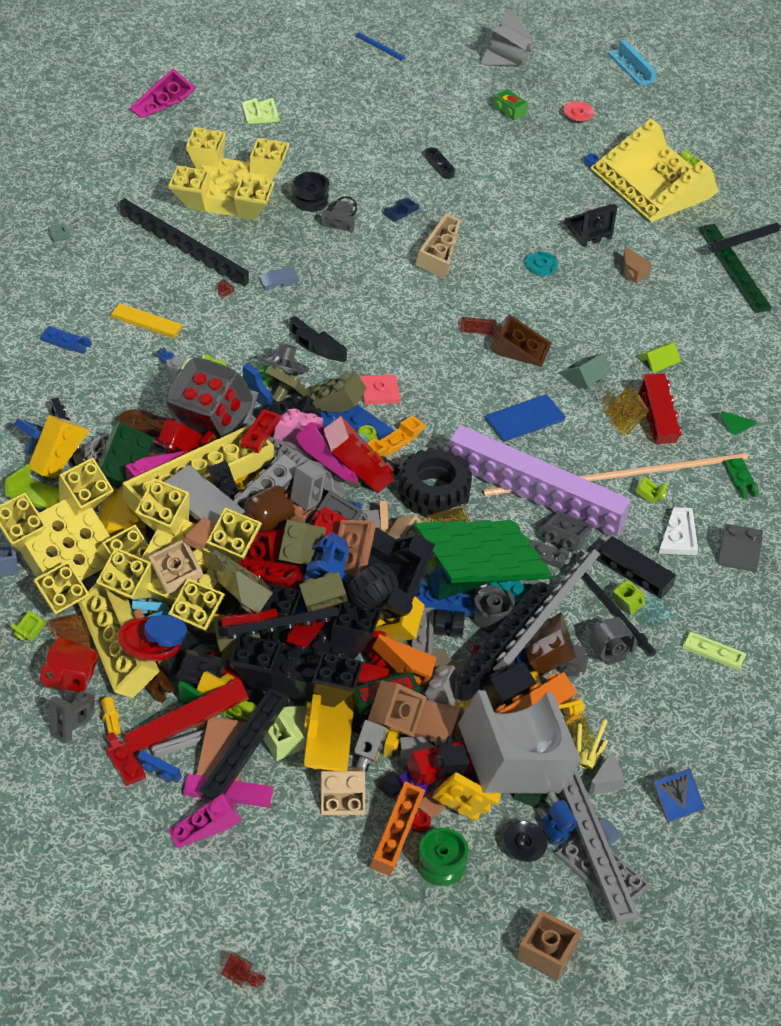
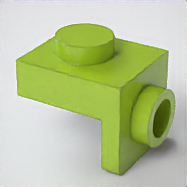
[635,476,668,504]
[10,610,47,642]

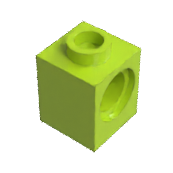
[613,579,646,615]

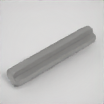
[151,728,206,757]

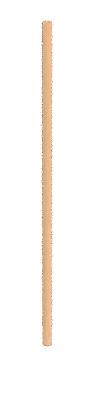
[482,453,748,496]

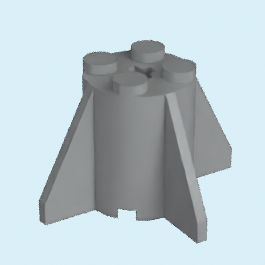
[480,9,535,66]

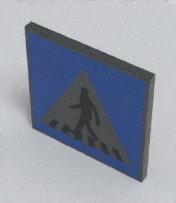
[652,768,705,822]

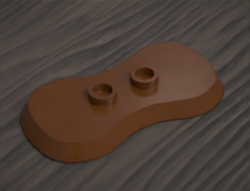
[117,409,175,436]

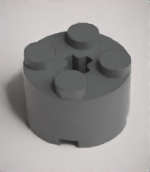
[473,586,515,632]
[590,617,637,665]

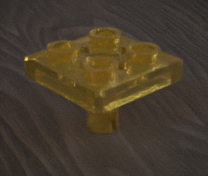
[606,385,649,436]

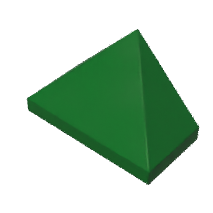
[720,411,757,435]

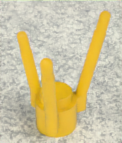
[558,697,584,726]

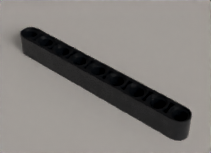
[454,582,550,701]

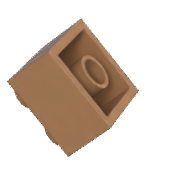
[517,911,582,980]

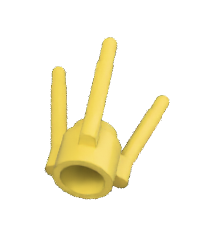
[576,719,608,770]

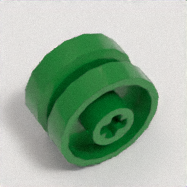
[417,828,469,886]

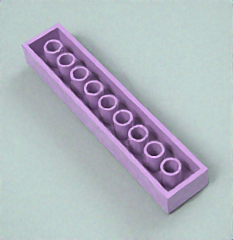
[449,425,631,537]

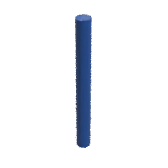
[356,32,405,61]

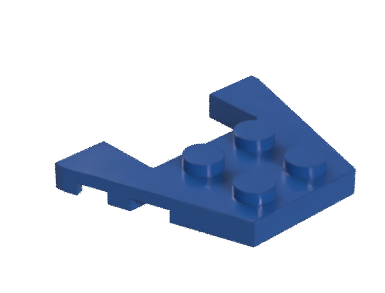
[320,405,394,439]

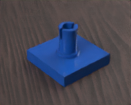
[14,418,44,455]

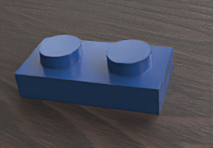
[138,750,182,783]

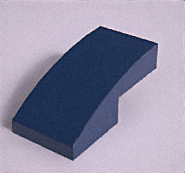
[383,198,420,222]

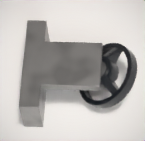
[321,196,357,233]

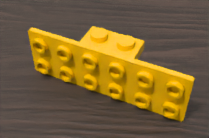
[304,694,354,772]

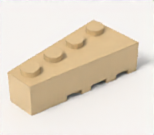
[415,213,461,278]

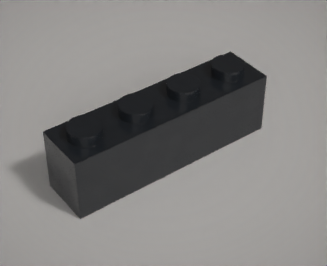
[597,536,676,600]

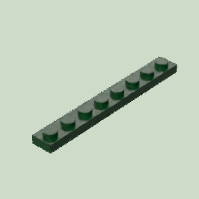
[699,224,771,313]

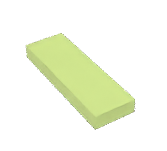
[682,632,746,670]

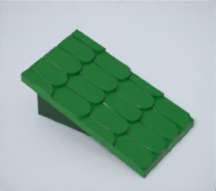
[414,520,552,601]

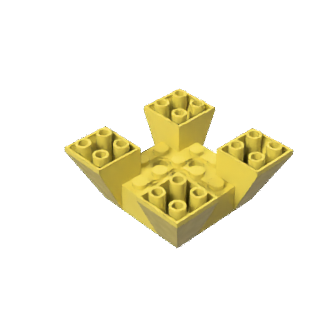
[169,127,289,220]
[0,458,148,615]
[96,478,262,631]

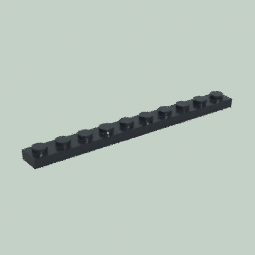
[120,198,249,286]

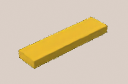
[111,303,182,339]

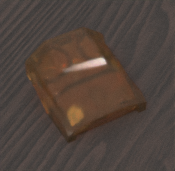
[49,612,95,648]

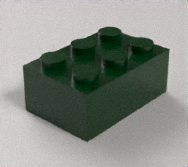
[98,422,154,489]

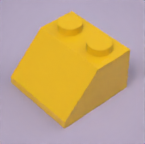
[375,596,425,642]

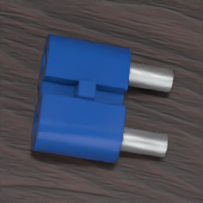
[537,792,578,845]

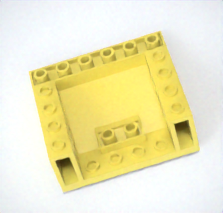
[590,118,719,222]

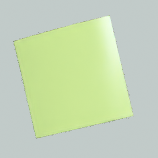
[242,98,280,124]

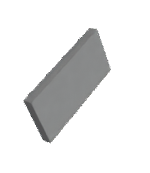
[165,465,245,524]
[555,834,650,902]

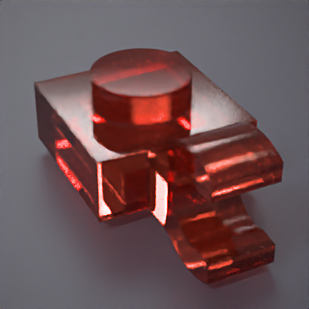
[221,952,266,988]

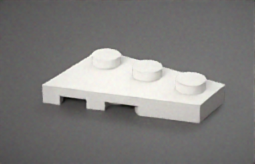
[659,507,698,555]

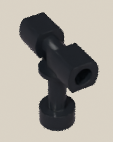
[254,395,300,419]

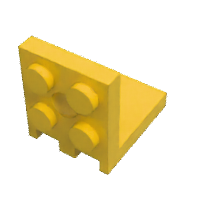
[432,772,501,821]

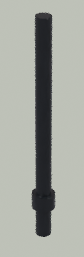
[581,572,656,656]

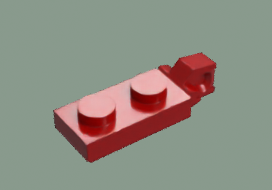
[106,732,146,787]

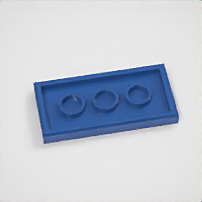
[485,394,566,442]

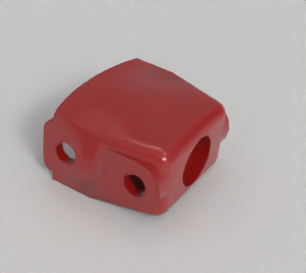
[40,637,98,692]

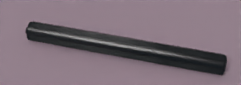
[708,222,781,253]

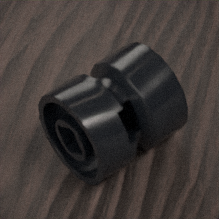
[434,609,465,638]

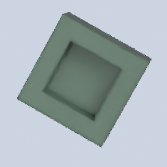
[48,223,70,242]

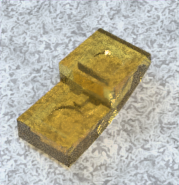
[564,713,598,753]

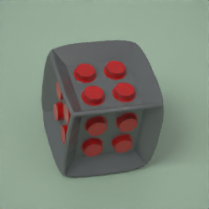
[166,357,253,439]

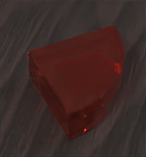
[218,279,235,299]

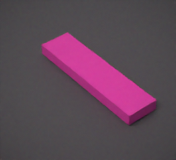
[184,774,274,808]

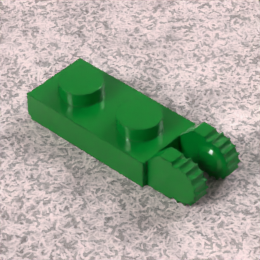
[724,457,759,499]

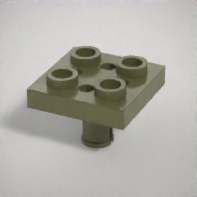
[265,366,309,402]

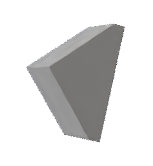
[589,753,624,795]

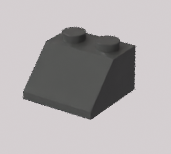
[718,523,763,572]

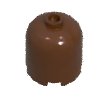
[244,485,295,532]

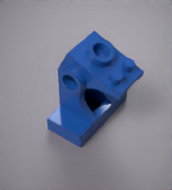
[306,532,351,585]

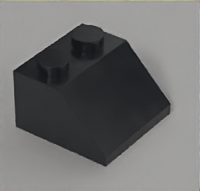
[484,662,537,712]

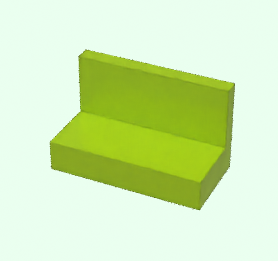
[638,342,681,373]

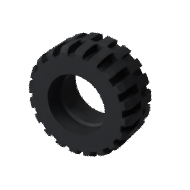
[399,448,472,518]

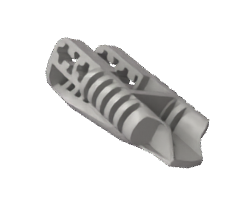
[264,437,346,496]

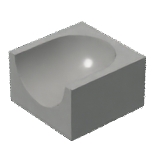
[458,690,581,793]

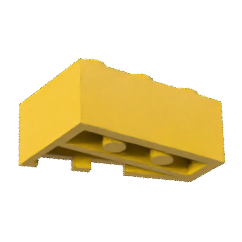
[29,415,90,479]

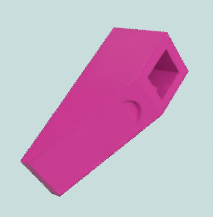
[168,794,242,848]

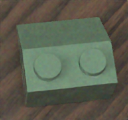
[558,353,612,390]

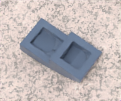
[260,268,300,290]

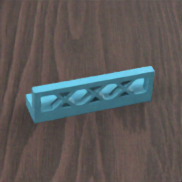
[608,40,657,86]

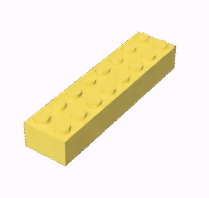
[123,424,274,512]

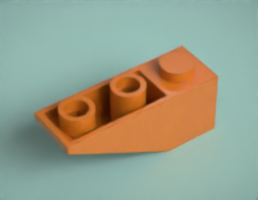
[372,634,437,687]

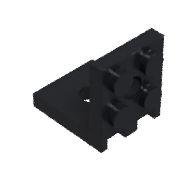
[564,204,618,247]

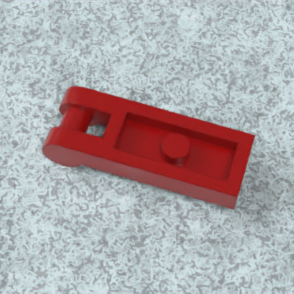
[240,409,281,453]

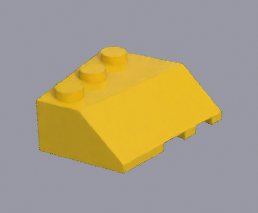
[98,486,146,540]

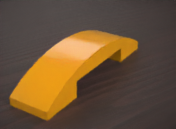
[367,415,426,457]

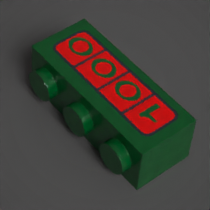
[352,672,420,719]

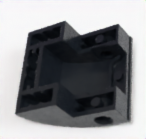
[337,527,435,619]

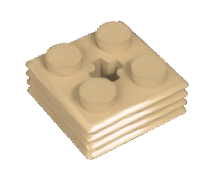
[149,539,204,594]

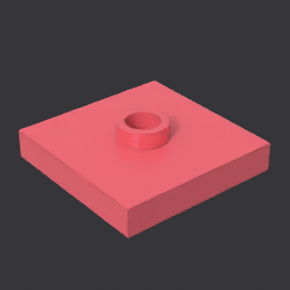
[360,374,401,405]

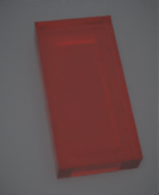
[461,317,496,335]

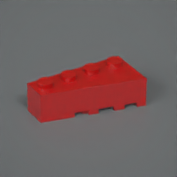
[637,373,681,444]
[324,416,395,493]

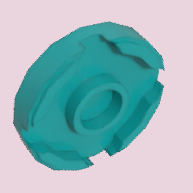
[525,251,559,276]

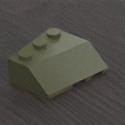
[210,547,272,613]

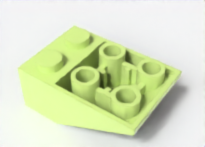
[263,706,308,761]

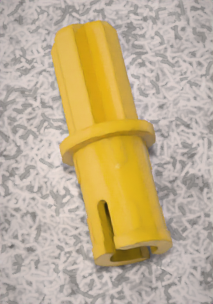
[101,697,121,735]

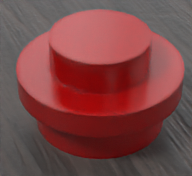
[410,811,431,833]

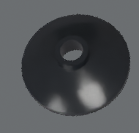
[504,821,547,862]

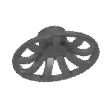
[257,343,310,372]

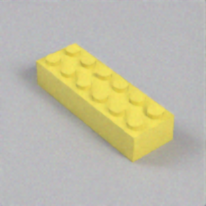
[78,583,160,698]

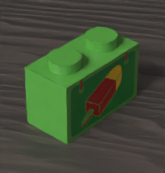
[493,88,529,121]

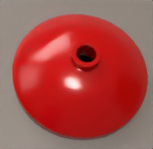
[118,618,182,661]

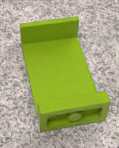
[4,464,59,510]

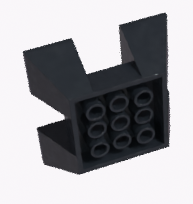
[229,583,382,708]

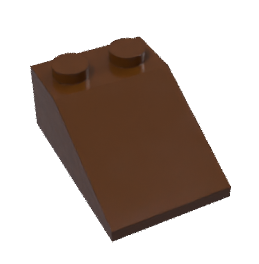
[489,314,552,367]
[525,613,576,676]

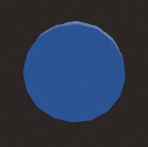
[144,615,187,647]

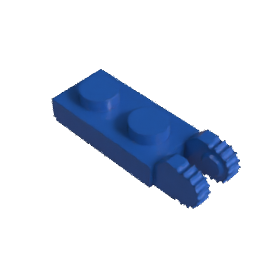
[40,326,92,354]

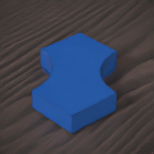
[243,363,272,406]

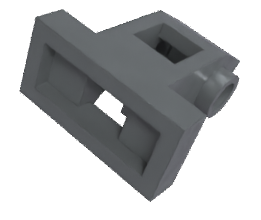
[50,689,95,743]

